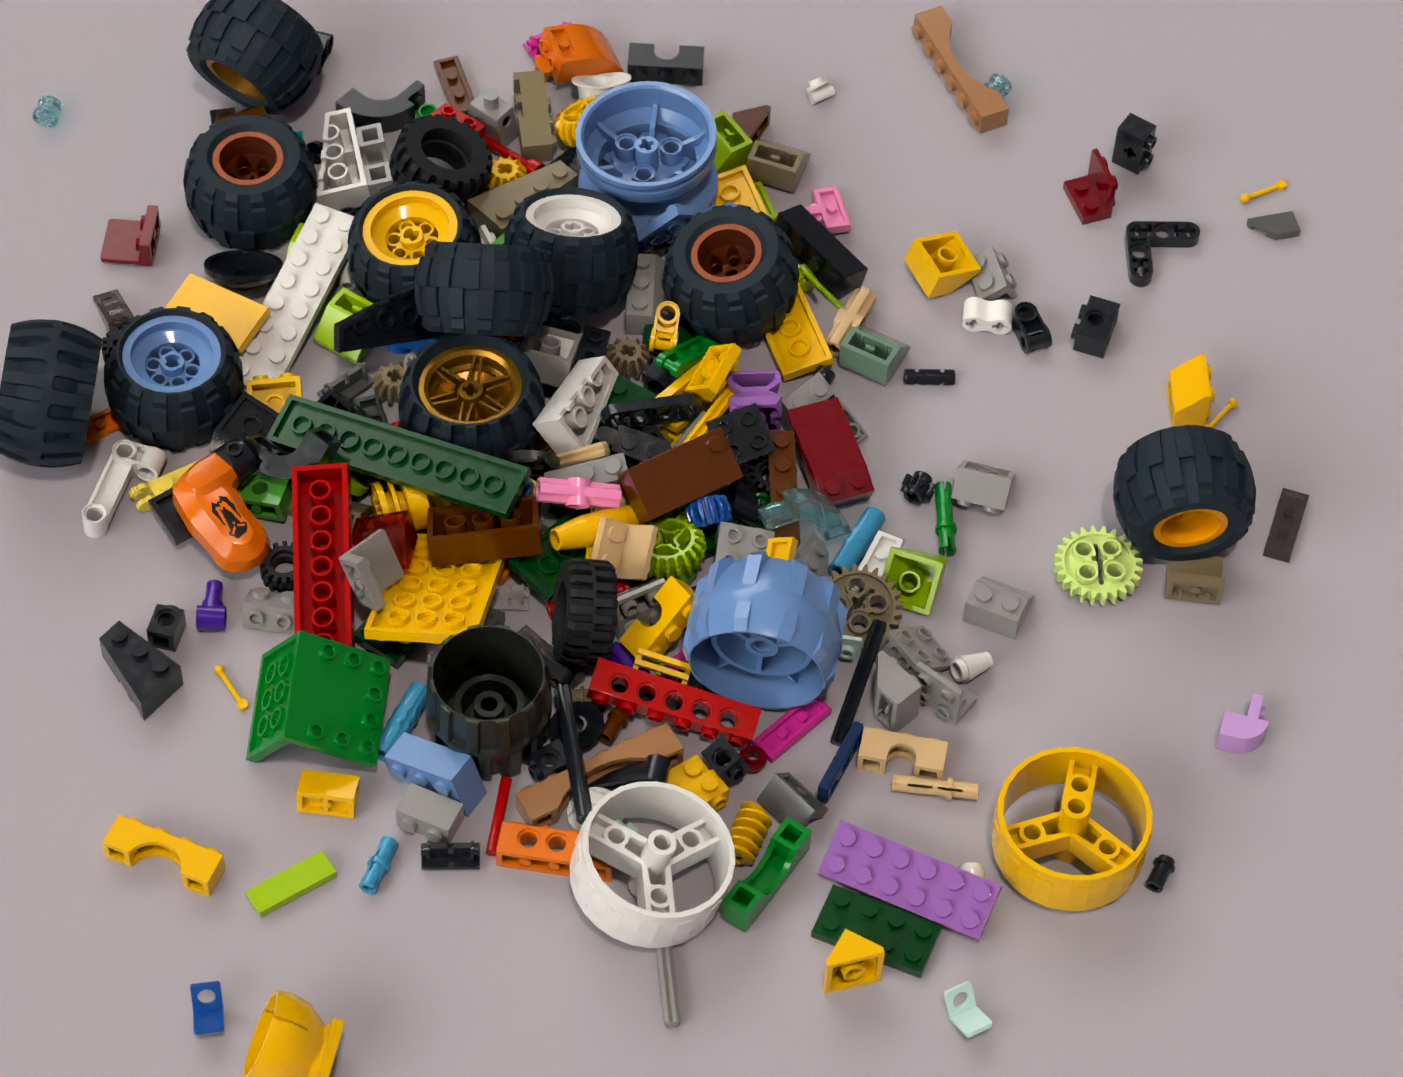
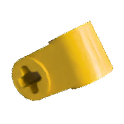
[648,301,680,351]

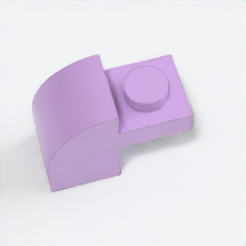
[1215,693,1269,754]

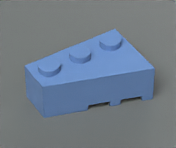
[384,732,487,817]

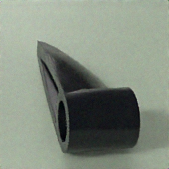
[588,754,671,791]

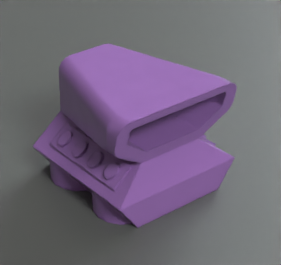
[727,370,783,430]

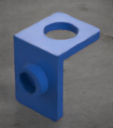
[190,981,224,1035]

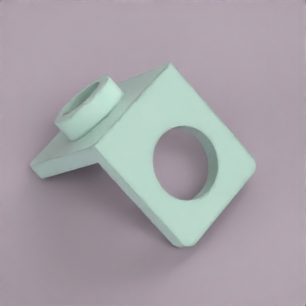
[839,635,863,662]
[944,981,993,1037]

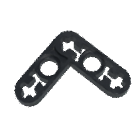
[1125,221,1200,287]

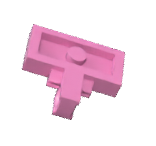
[804,186,851,234]

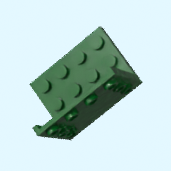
[246,630,391,768]

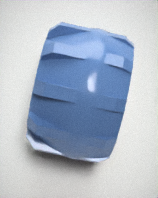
[682,552,848,710]

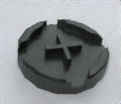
[505,450,560,476]

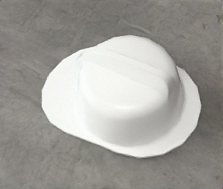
[571,72,631,100]

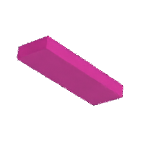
[752,697,832,764]

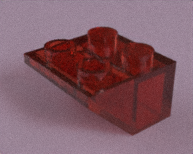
[351,510,418,570]

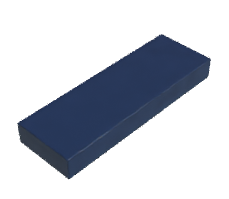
[817,720,864,805]

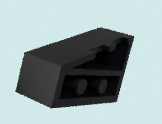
[99,621,184,721]

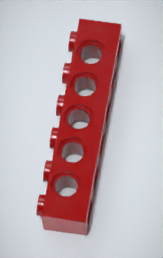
[587,657,762,749]

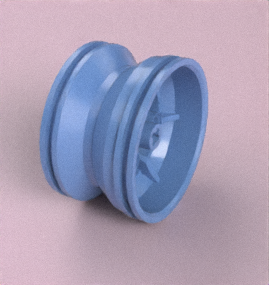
[575,81,718,229]

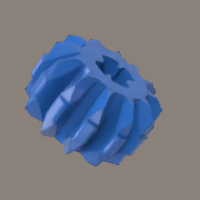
[685,494,732,531]

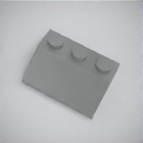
[625,254,679,335]

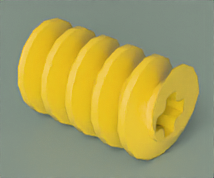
[729,801,773,865]

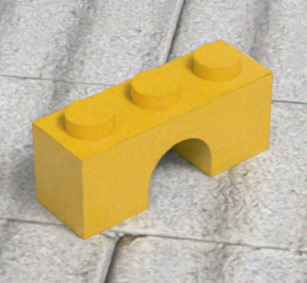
[619,576,695,664]

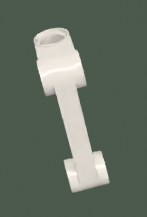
[82,439,167,538]

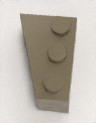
[513,70,557,162]

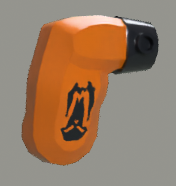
[173,438,271,573]

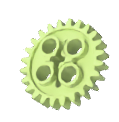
[1053,525,1143,606]

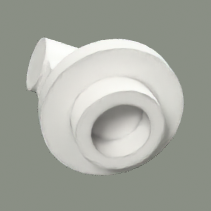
[806,76,835,105]

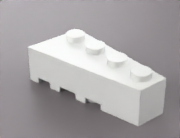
[317,107,370,211]
[532,356,619,454]

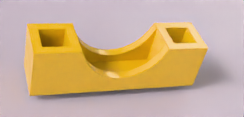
[102,814,226,898]

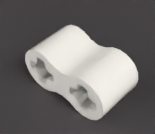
[962,297,1013,335]

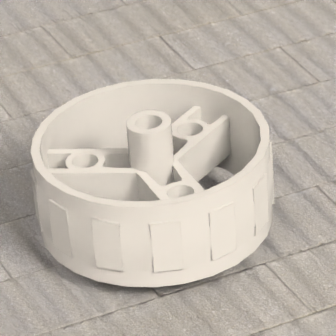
[569,781,735,948]

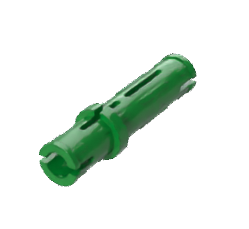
[934,481,957,556]

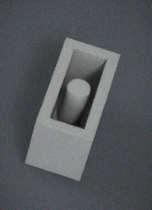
[396,783,464,843]

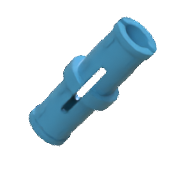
[359,836,399,894]

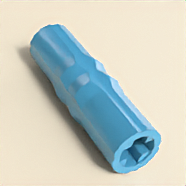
[828,507,886,575]
[378,682,427,763]

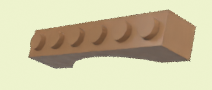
[912,6,1009,134]
[516,722,684,827]

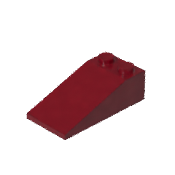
[786,397,875,512]

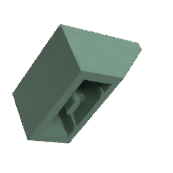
[839,325,910,386]

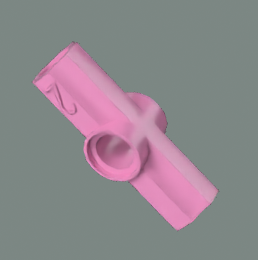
[535,477,622,509]

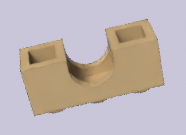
[856,726,949,779]

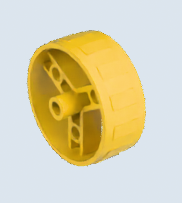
[992,747,1152,911]

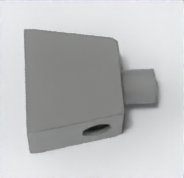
[467,89,518,147]

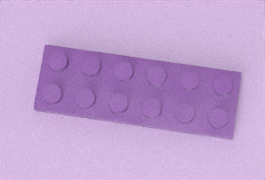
[818,820,1002,941]

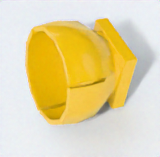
[243,990,345,1077]

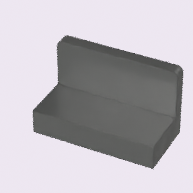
[757,772,828,827]

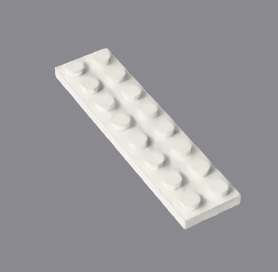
[238,203,354,390]

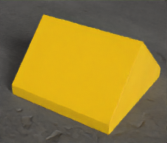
[823,929,885,995]

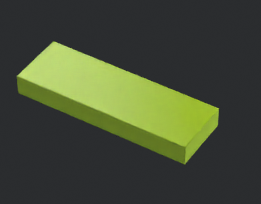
[245,850,337,918]

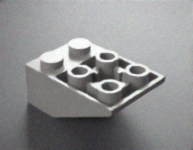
[781,372,868,444]

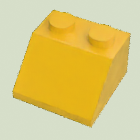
[904,231,981,298]

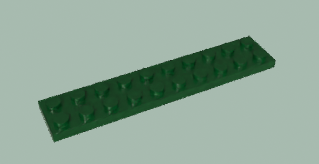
[266,394,531,519]

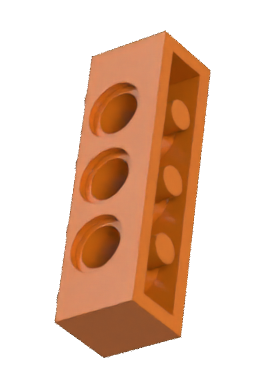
[496,821,614,883]

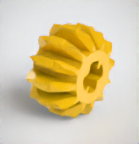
[485,156,527,190]

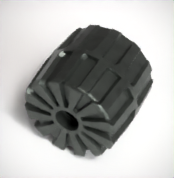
[426,624,552,780]

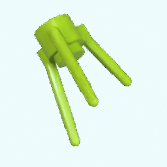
[798,264,844,309]

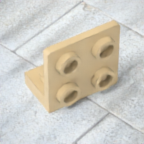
[590,517,658,581]

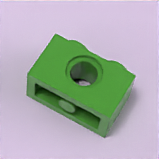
[236,473,292,522]

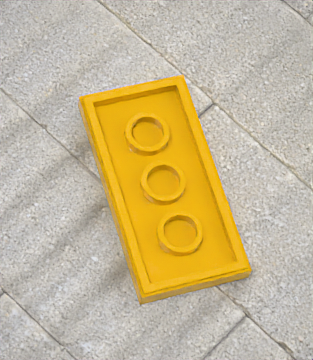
[165,273,271,354]

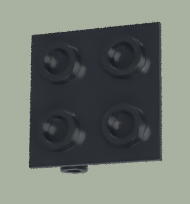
[706,403,776,465]

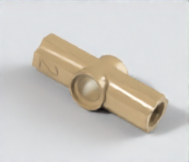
[825,286,876,358]

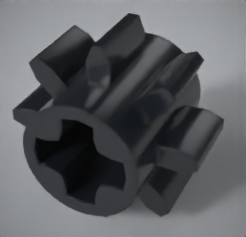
[901,471,936,505]

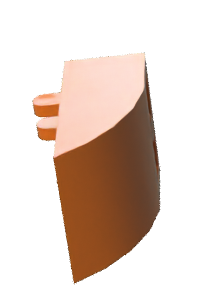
[534,24,625,84]

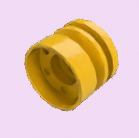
[371,481,430,538]

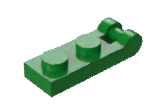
[655,335,720,378]

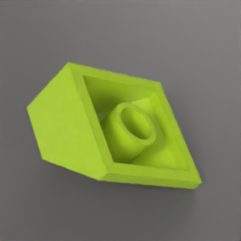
[883,547,948,616]

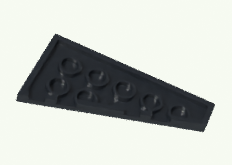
[334,283,455,353]

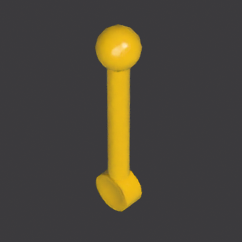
[1240,180,1287,203]
[1205,398,1238,428]
[213,664,248,711]

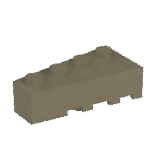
[467,160,578,239]

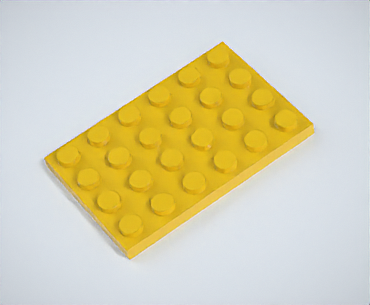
[364,533,507,644]

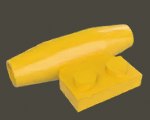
[549,505,654,580]

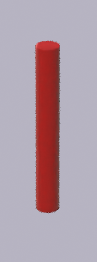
[486,776,512,856]

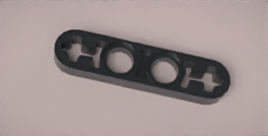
[600,393,703,430]

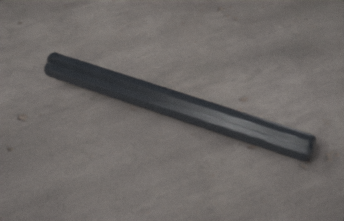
[554,683,592,825]

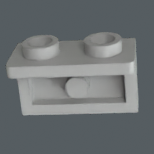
[971,246,1017,301]
[242,587,295,635]

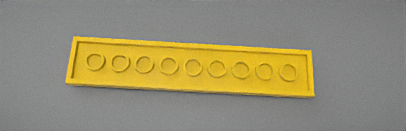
[715,165,834,382]

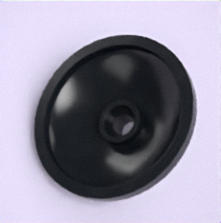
[204,250,283,291]

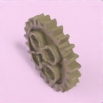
[831,563,903,652]

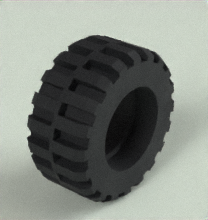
[389,114,493,206]
[552,558,618,667]

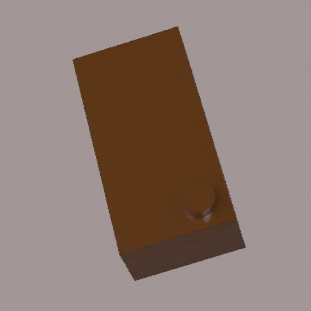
[616,427,744,524]
[427,496,543,567]

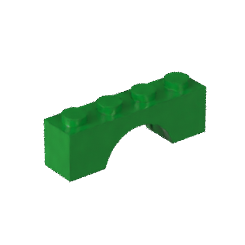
[722,817,811,932]

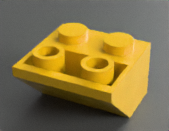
[1166,354,1215,427]

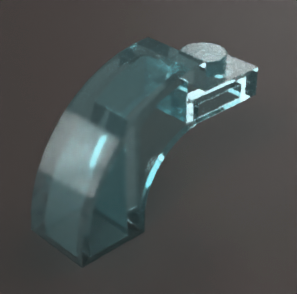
[758,488,851,541]

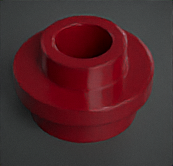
[739,746,767,774]

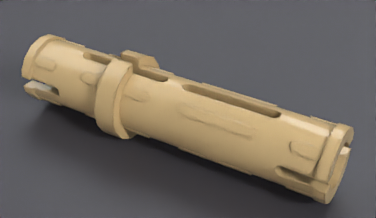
[892,773,979,800]

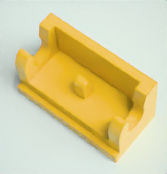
[296,769,360,819]

